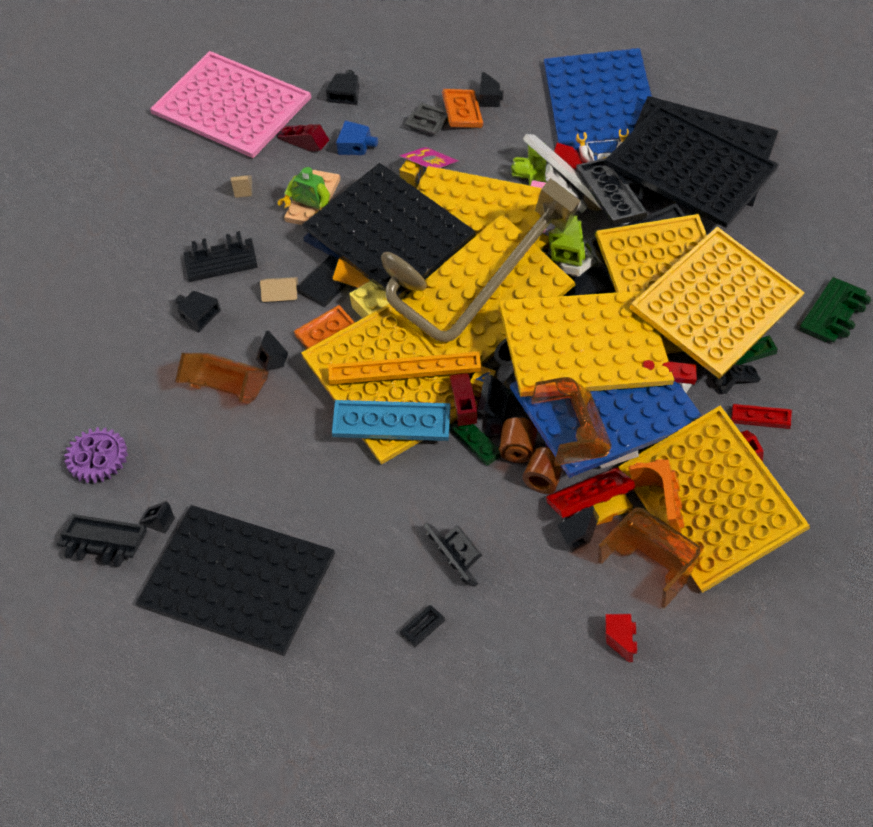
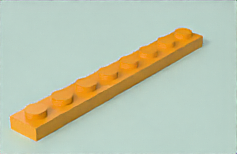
[328,352,481,385]

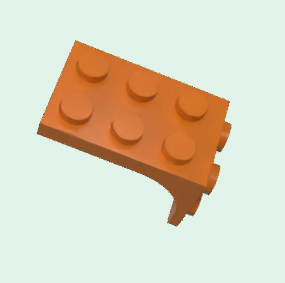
[629,459,685,537]

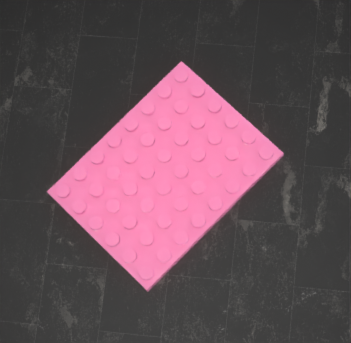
[150,51,312,158]

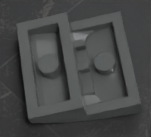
[405,103,448,135]

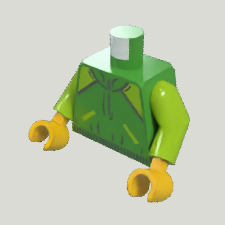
[278,167,330,214]

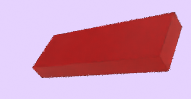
[731,404,792,429]

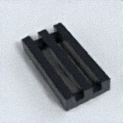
[400,605,445,647]

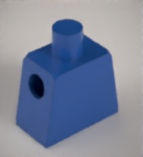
[336,121,378,155]

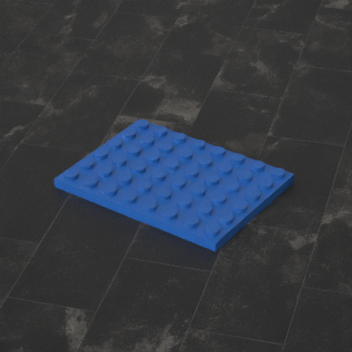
[544,48,652,152]
[510,381,702,478]

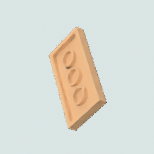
[284,170,340,225]

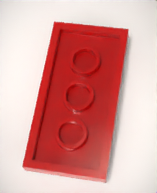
[546,468,635,518]

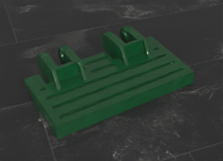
[799,277,871,343]

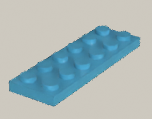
[332,400,451,441]

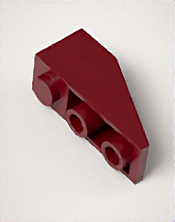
[278,124,330,151]
[449,373,477,426]

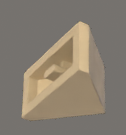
[230,175,252,198]

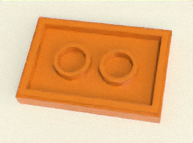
[442,89,483,128]
[294,305,355,349]

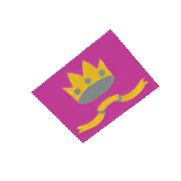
[400,147,458,168]

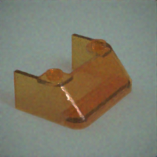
[175,352,269,404]
[531,377,611,466]
[598,508,700,609]

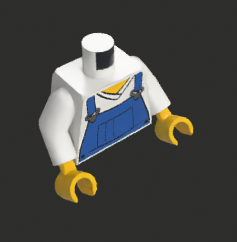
[576,129,629,163]

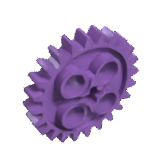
[64,427,128,484]

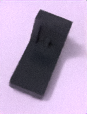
[713,364,761,394]

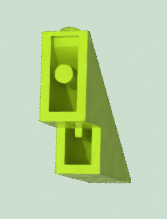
[549,216,585,266]

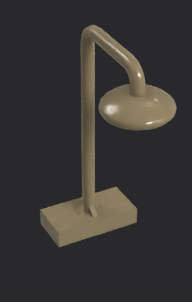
[381,178,580,342]

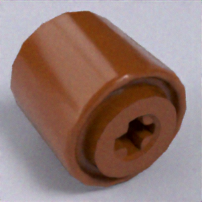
[499,417,538,463]
[523,447,564,494]

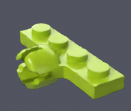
[511,145,547,186]

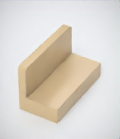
[260,277,298,302]

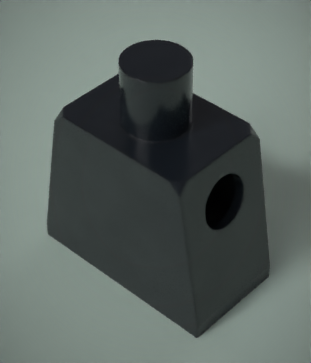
[326,70,360,105]
[175,291,221,333]

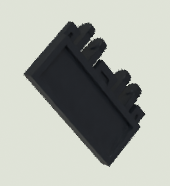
[183,231,258,282]
[57,514,147,567]

